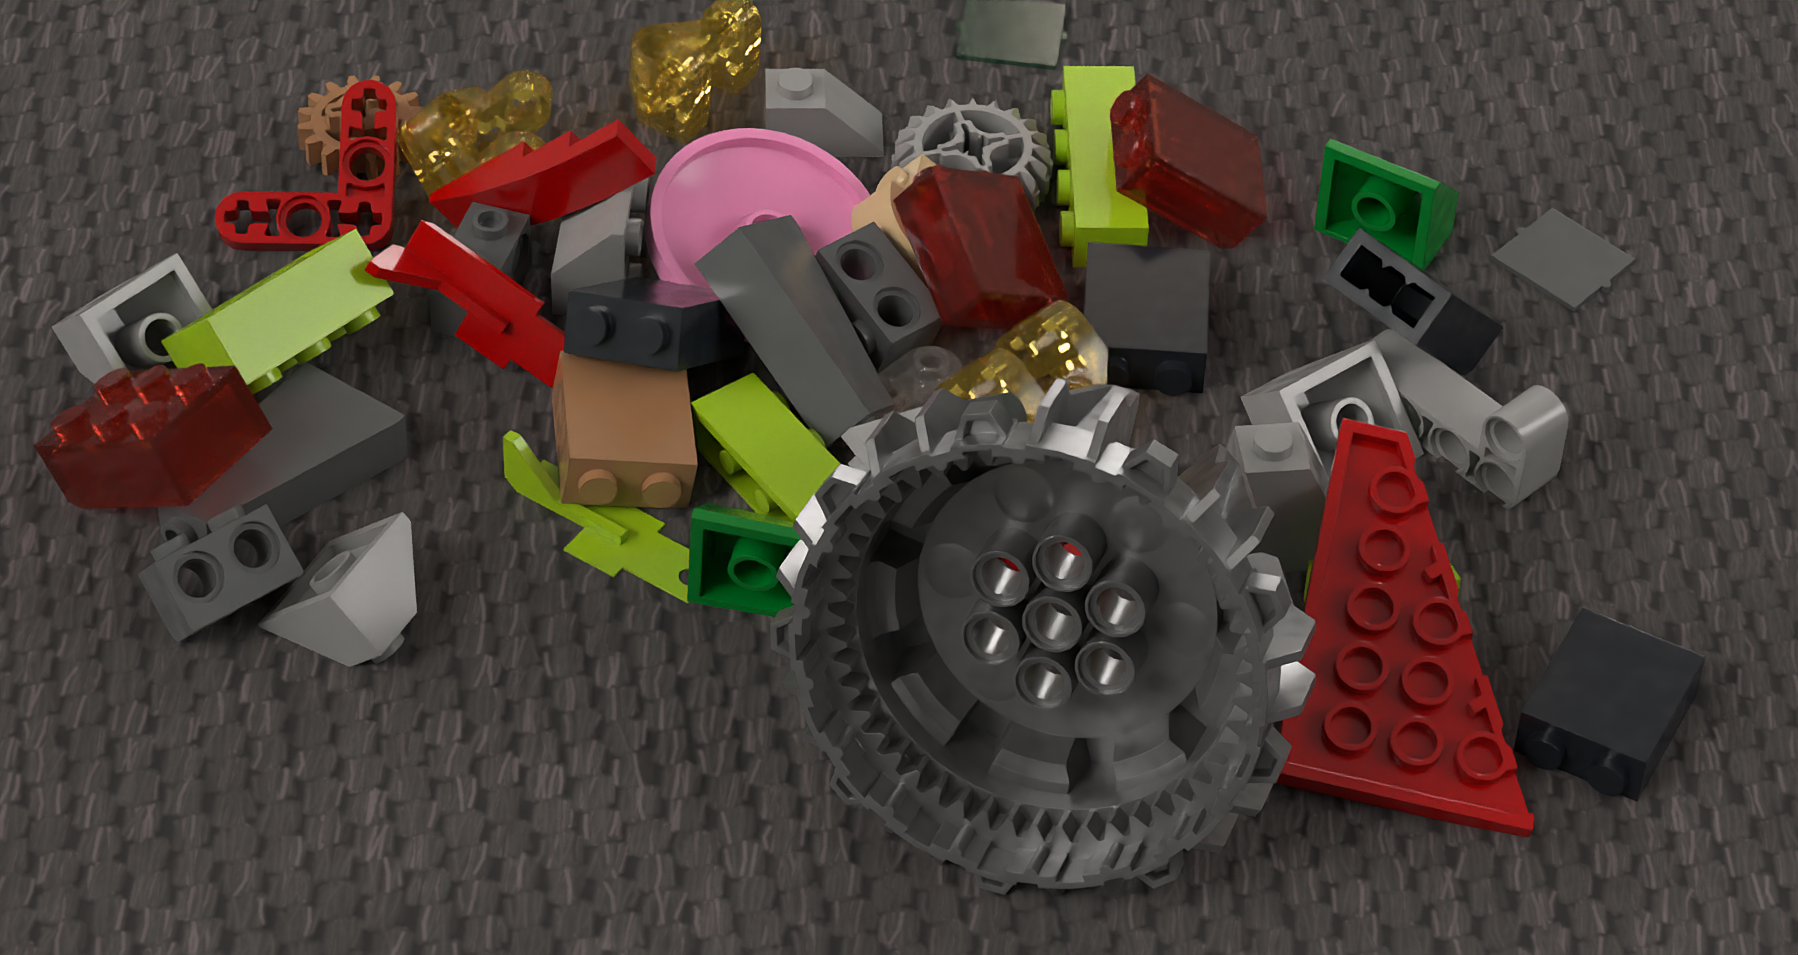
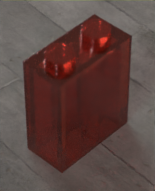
[1109,73,1267,249]
[893,165,1069,331]

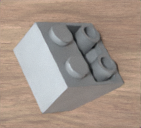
[551,177,650,315]

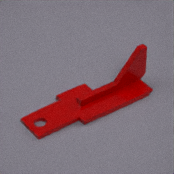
[364,220,565,388]

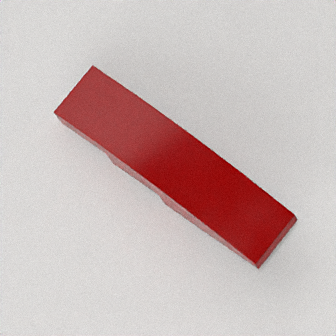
[429,119,656,229]

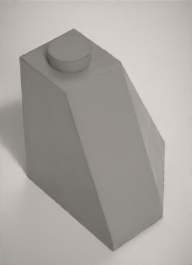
[1225,422,1329,572]

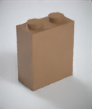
[552,351,698,509]

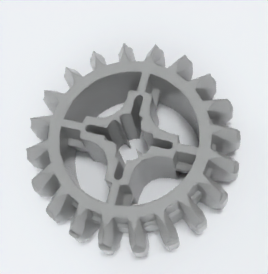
[891,97,1053,237]

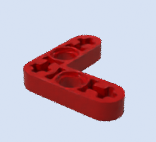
[215,80,398,252]

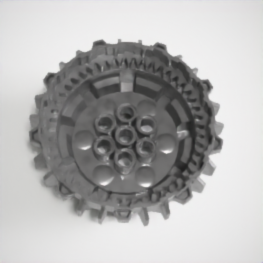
[770,378,1316,896]

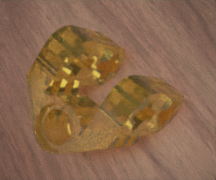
[629,0,762,144]
[397,70,553,198]
[935,300,1108,423]

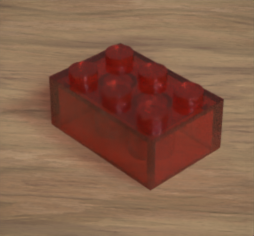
[34,363,273,508]

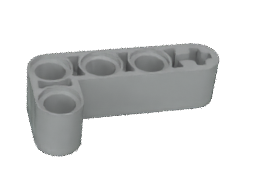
[1369,329,1568,509]

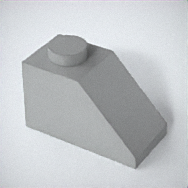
[765,68,884,157]

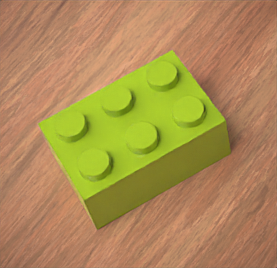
[161,229,394,406]

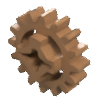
[297,75,427,180]

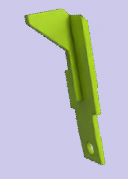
[503,430,689,603]

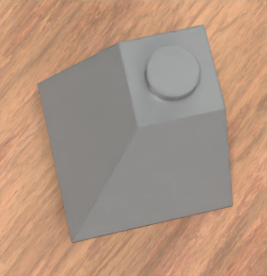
[52,253,212,423]
[1240,340,1424,478]
[257,512,417,667]

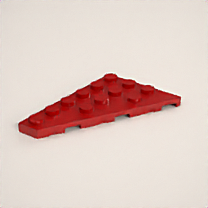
[1276,418,1535,838]

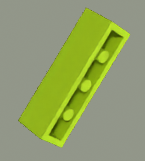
[1050,66,1149,267]
[690,373,840,524]

